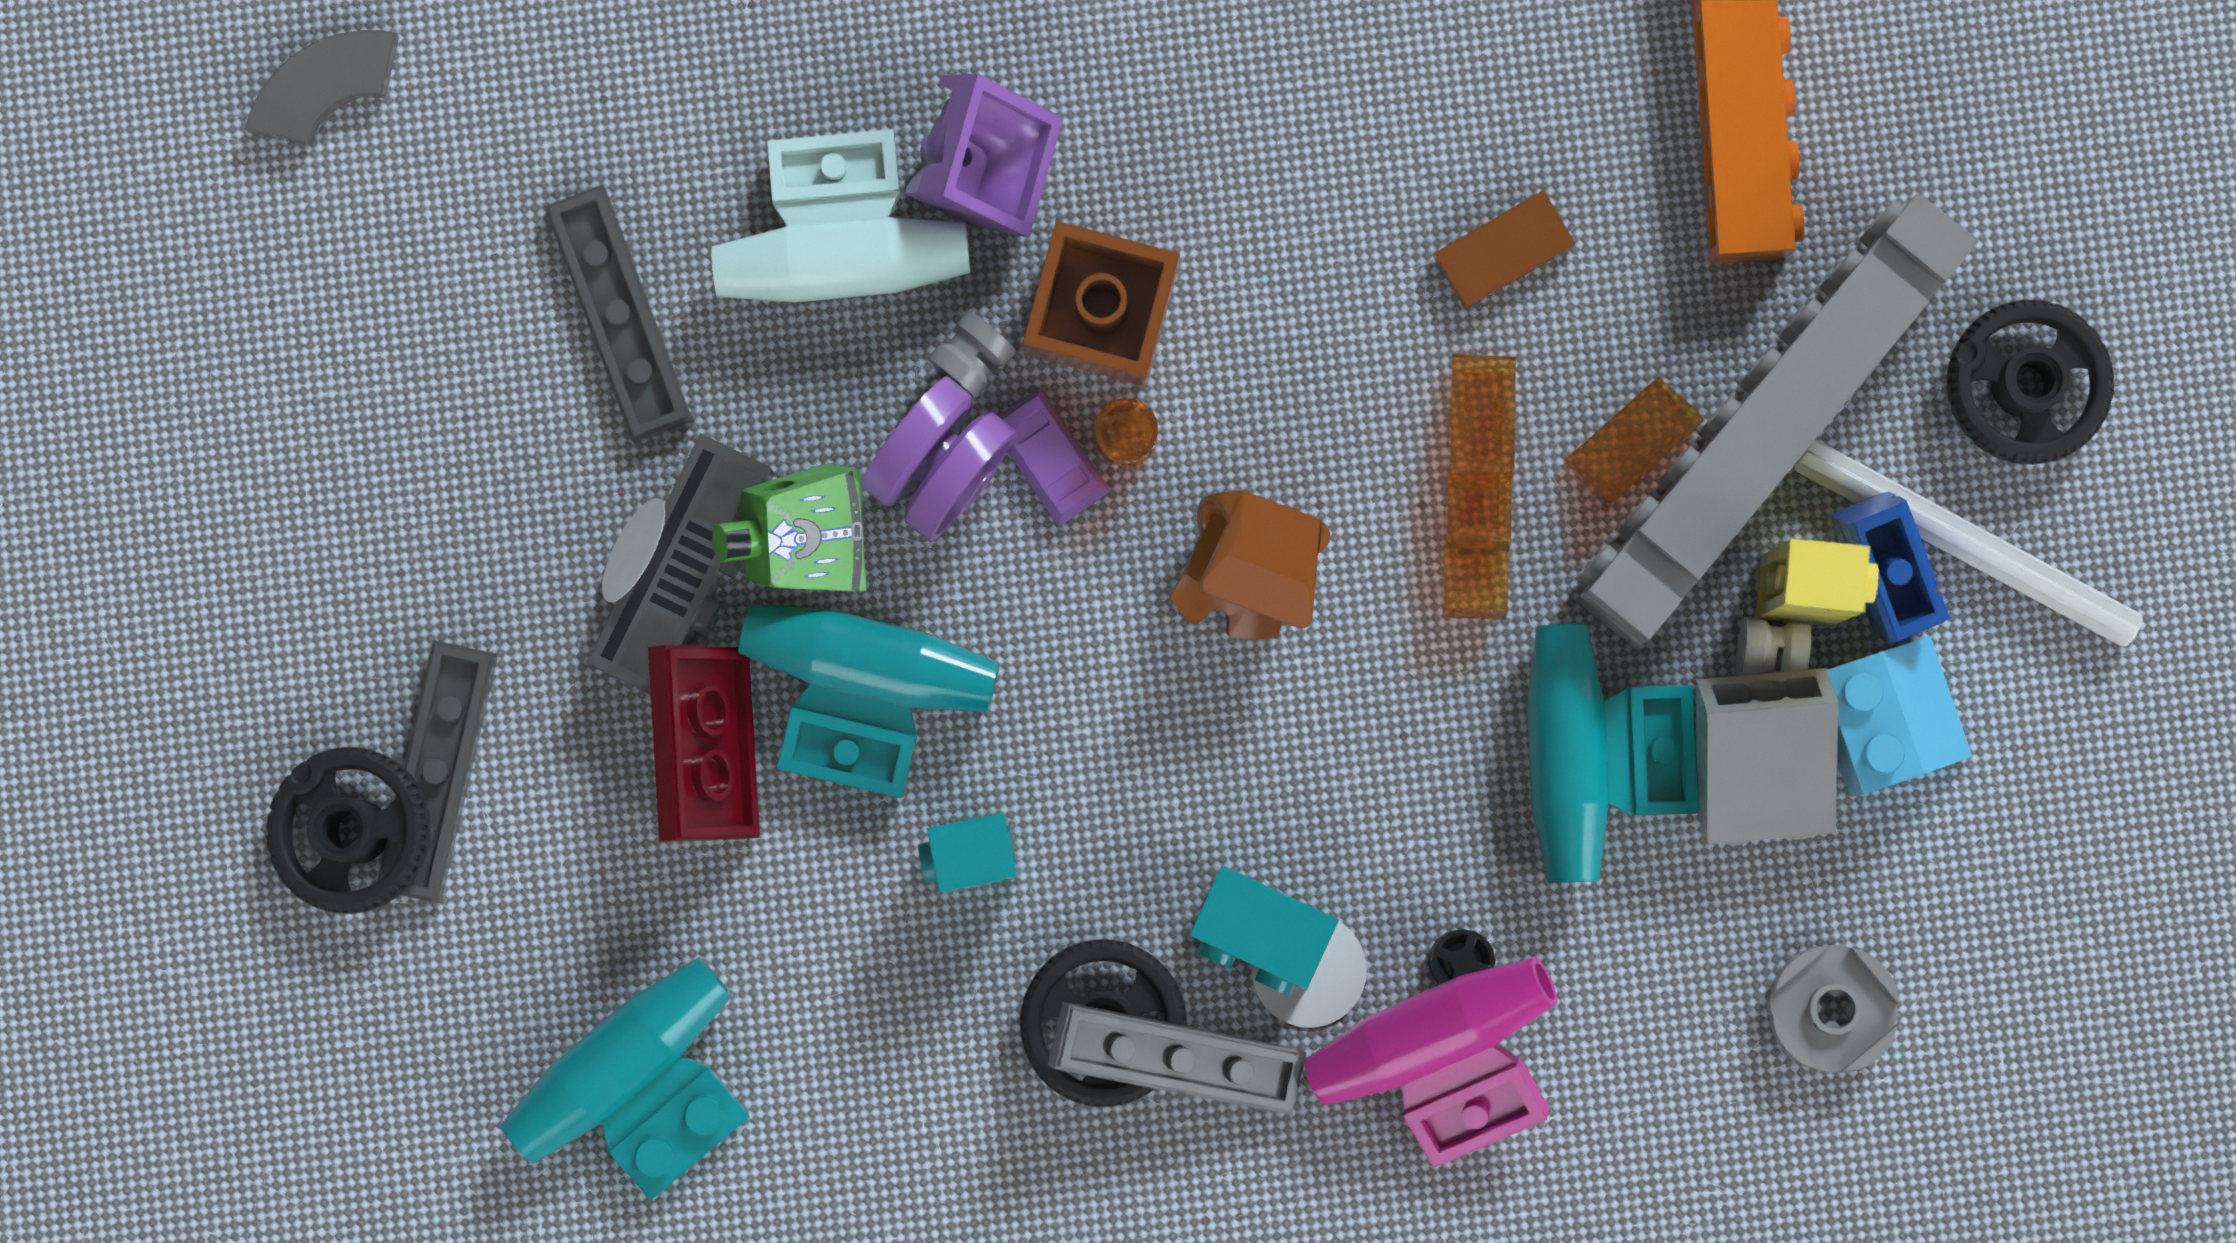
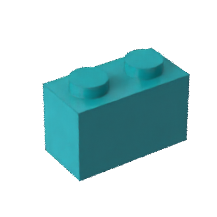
[918,812,1020,894]
[1189,865,1339,996]

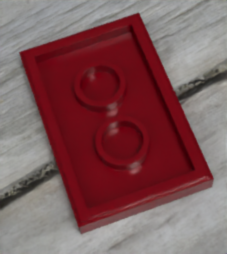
[648,645,760,842]

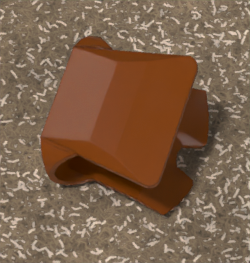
[1169,490,1330,640]

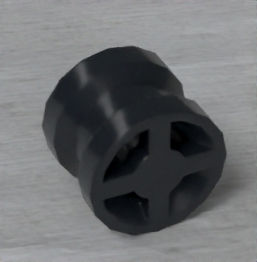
[1428,929,1496,985]

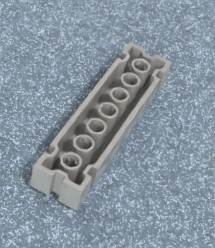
[1575,192,1979,649]

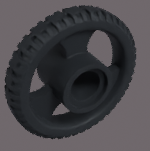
[1946,300,2114,465]
[266,747,431,914]
[1020,939,1187,1107]

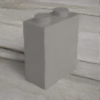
[1696,668,1838,845]

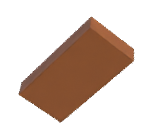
[1433,190,1576,310]

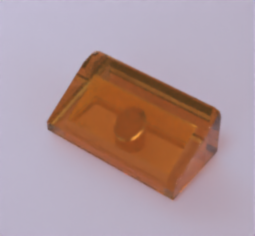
[1563,377,1705,508]

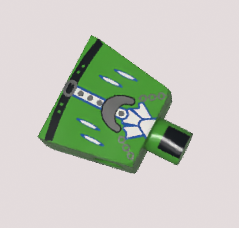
[712,463,866,592]

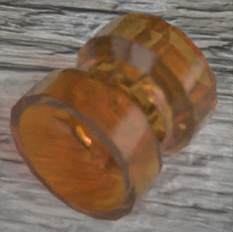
[1095,398,1159,469]

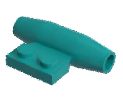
[738,604,1000,798]
[1527,624,1699,883]
[500,957,750,1200]

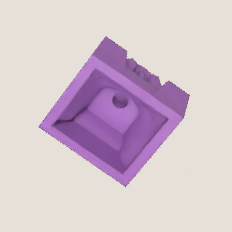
[905,73,1063,238]

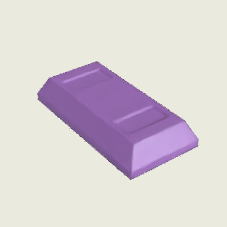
[998,387,1111,527]

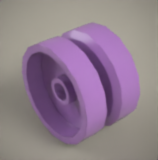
[860,376,1017,543]

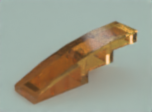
[1442,354,1516,620]

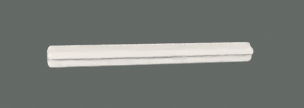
[1794,440,2143,646]

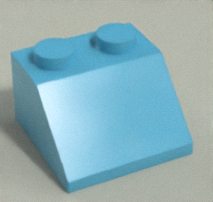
[1826,636,1972,797]

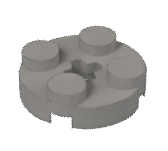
[1766,945,1899,1073]

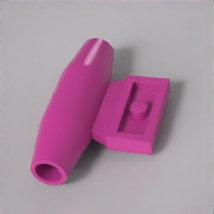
[1305,957,1557,1168]

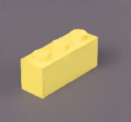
[1755,538,1878,627]

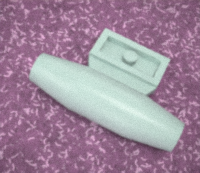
[711,129,971,303]

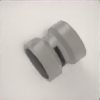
[927,310,1016,400]

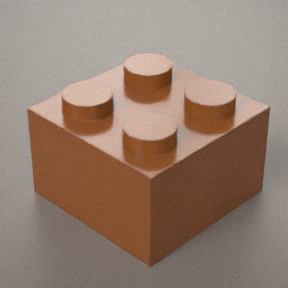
[1023,221,1180,387]

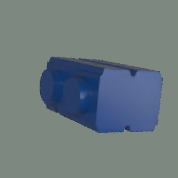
[1830,491,1950,643]

